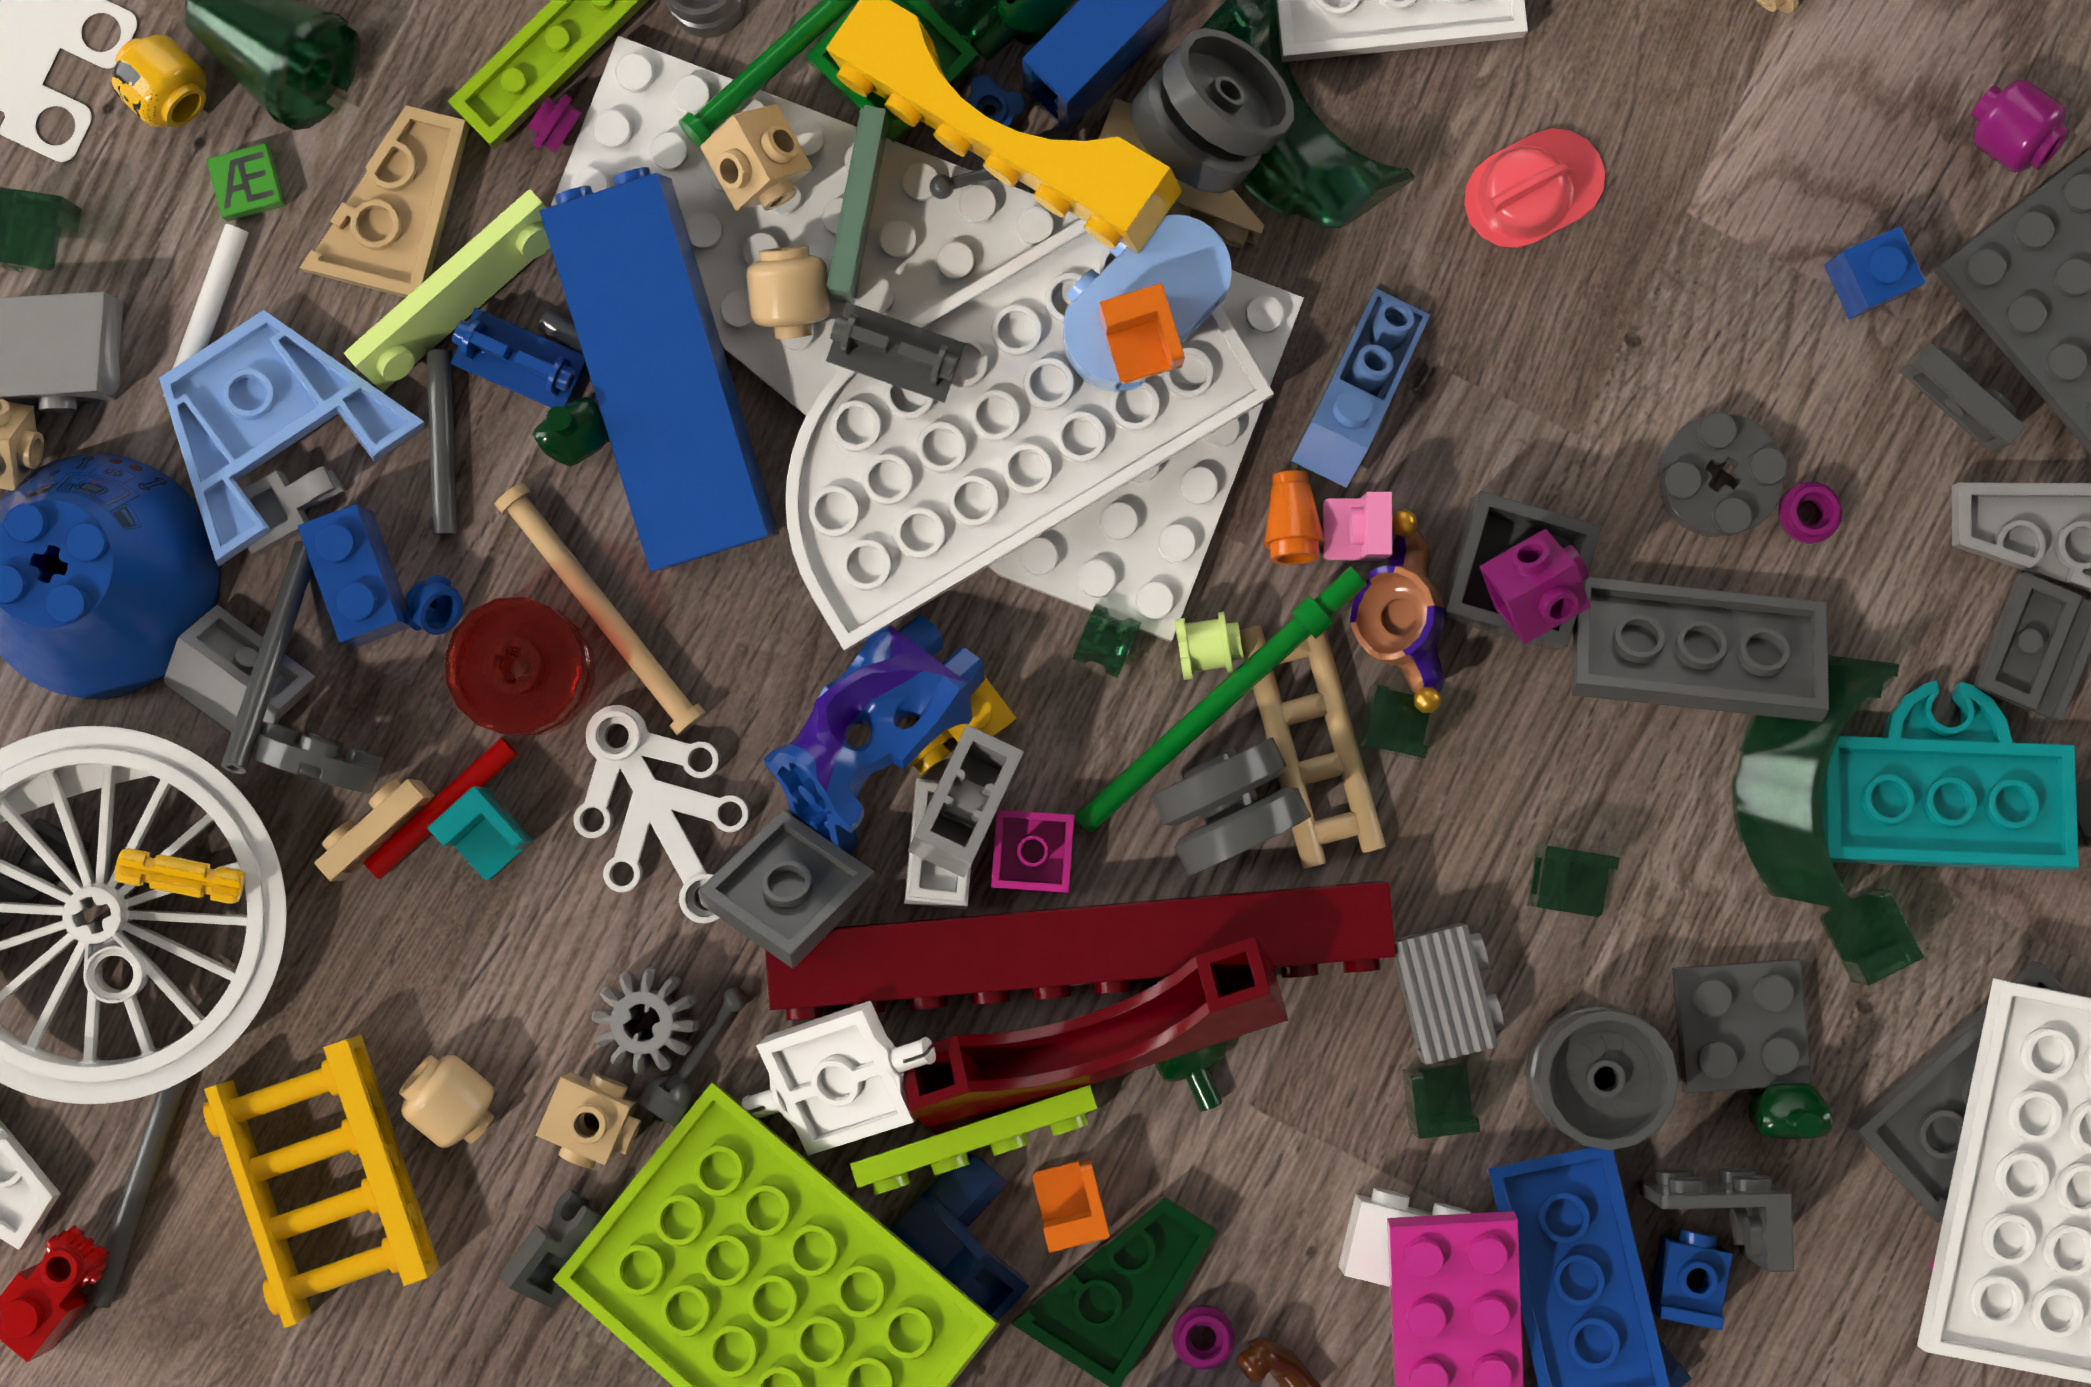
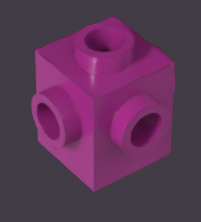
[1479,529,1591,645]

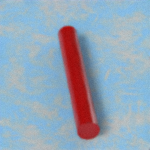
[363,737,518,879]

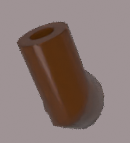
[1237,1337,1321,1387]

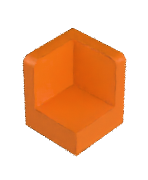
[1098,283,1185,384]
[1032,1157,1110,1253]

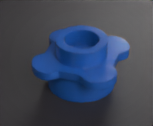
[966,74,1025,128]

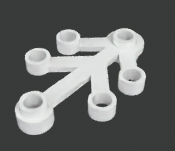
[573,705,751,923]

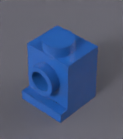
[1649,1228,1733,1330]

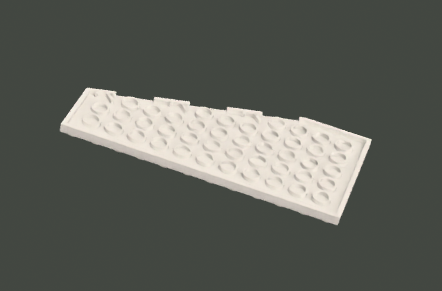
[551,36,1304,642]

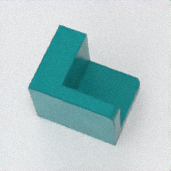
[427,786,534,880]

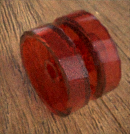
[444,597,595,737]

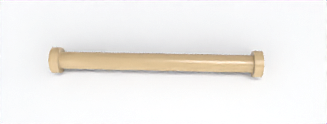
[494,482,706,736]

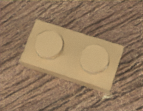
[314,779,435,882]

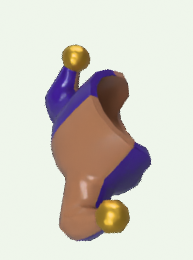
[1350,509,1446,713]

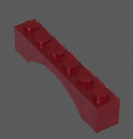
[903,936,1289,1135]

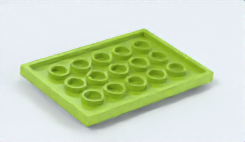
[553,1082,1000,1387]

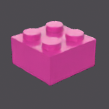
[991,809,1074,893]

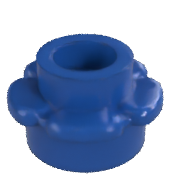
[404,575,463,635]

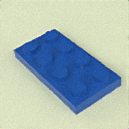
[1488,1147,1670,1387]

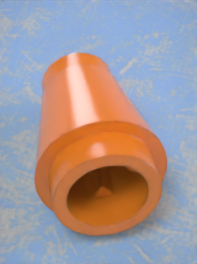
[1264,470,1325,565]

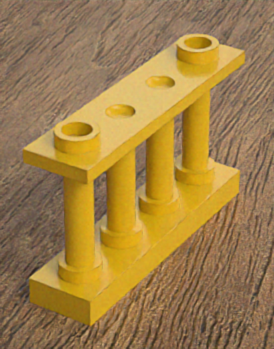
[203,1035,441,1328]

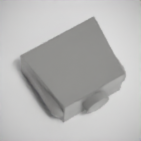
[0,292,124,413]

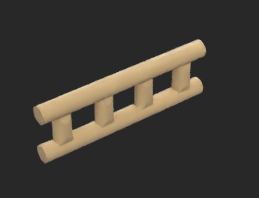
[1240,625,1386,869]

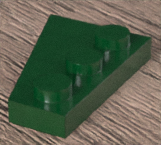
[1011,1195,1217,1387]

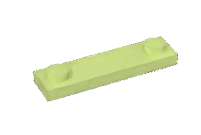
[344,189,550,392]

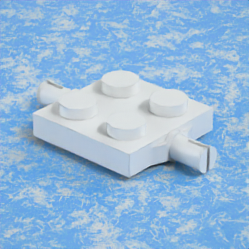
[742,1000,936,1156]

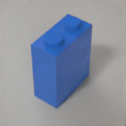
[1022,0,1173,131]

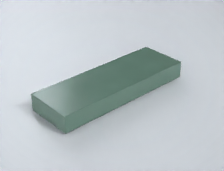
[826,105,889,304]

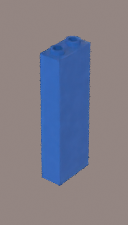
[539,167,779,572]

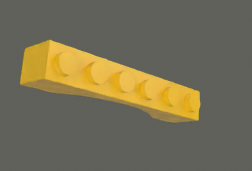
[826,0,1182,254]

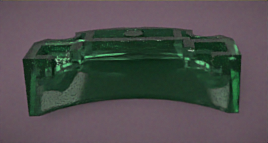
[1200,0,1415,229]
[1732,655,1900,911]

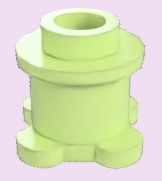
[1175,611,1244,680]

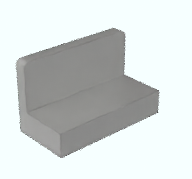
[164,605,316,748]

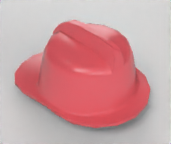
[1464,128,1605,248]

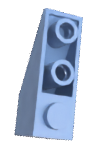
[1291,288,1430,488]

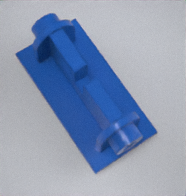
[450,308,586,408]

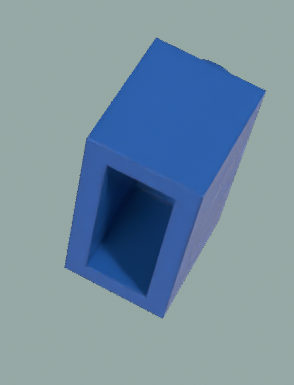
[297,504,410,647]

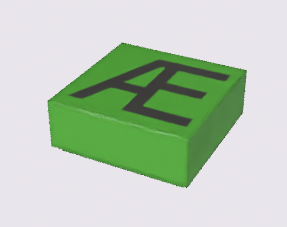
[206,143,286,222]

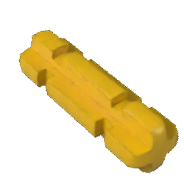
[115,848,245,904]

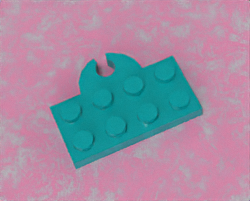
[1820,680,2079,872]

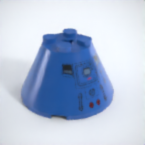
[0,454,221,699]

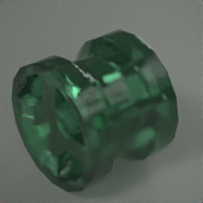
[1072,603,1141,679]

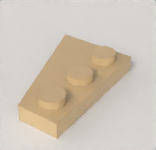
[299,105,470,298]

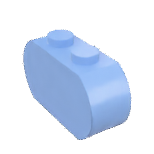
[1063,214,1232,392]

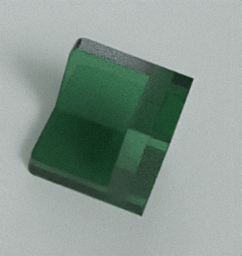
[0,187,82,272]
[1358,684,1430,760]
[1527,845,1620,917]
[1820,889,1925,986]
[1402,1063,1480,1139]

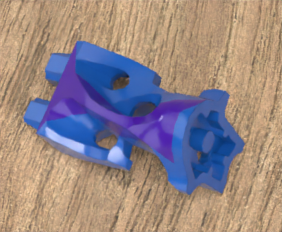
[763,615,985,854]

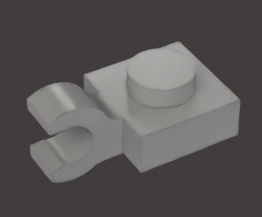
[242,466,345,556]

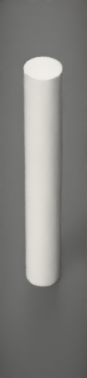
[163,224,249,397]

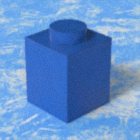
[1824,226,1926,320]

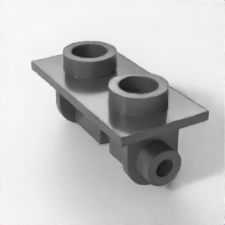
[826,302,965,403]

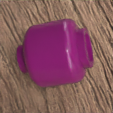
[1971,79,2070,173]

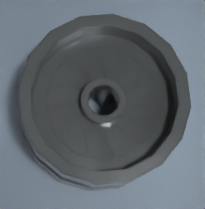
[1131,28,1294,194]
[1150,737,1311,876]
[1525,1004,1679,1150]

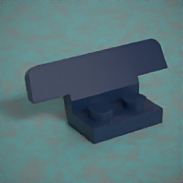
[889,1154,1030,1321]

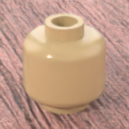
[746,246,831,339]
[399,1054,495,1148]

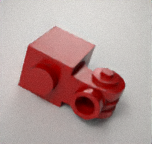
[0,1225,110,1362]

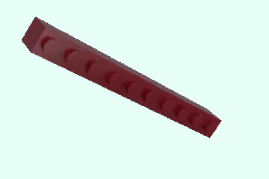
[765,881,1396,1020]

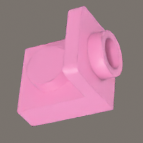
[1322,492,1392,561]

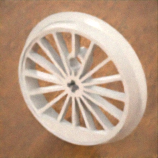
[0,726,287,1104]

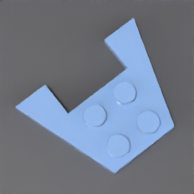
[159,310,425,567]

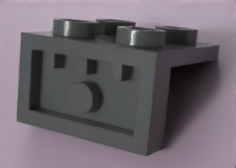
[1639,1168,1794,1272]

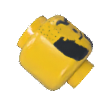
[111,35,207,127]

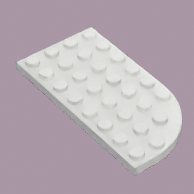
[785,219,1274,652]

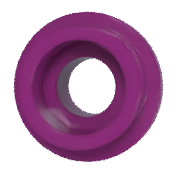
[527,93,582,153]
[1778,482,1842,544]
[1172,1305,1235,1370]

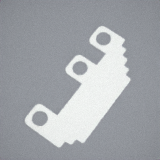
[0,0,137,162]

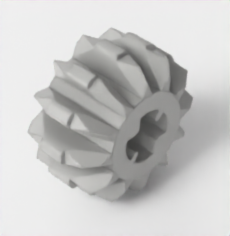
[591,967,700,1075]

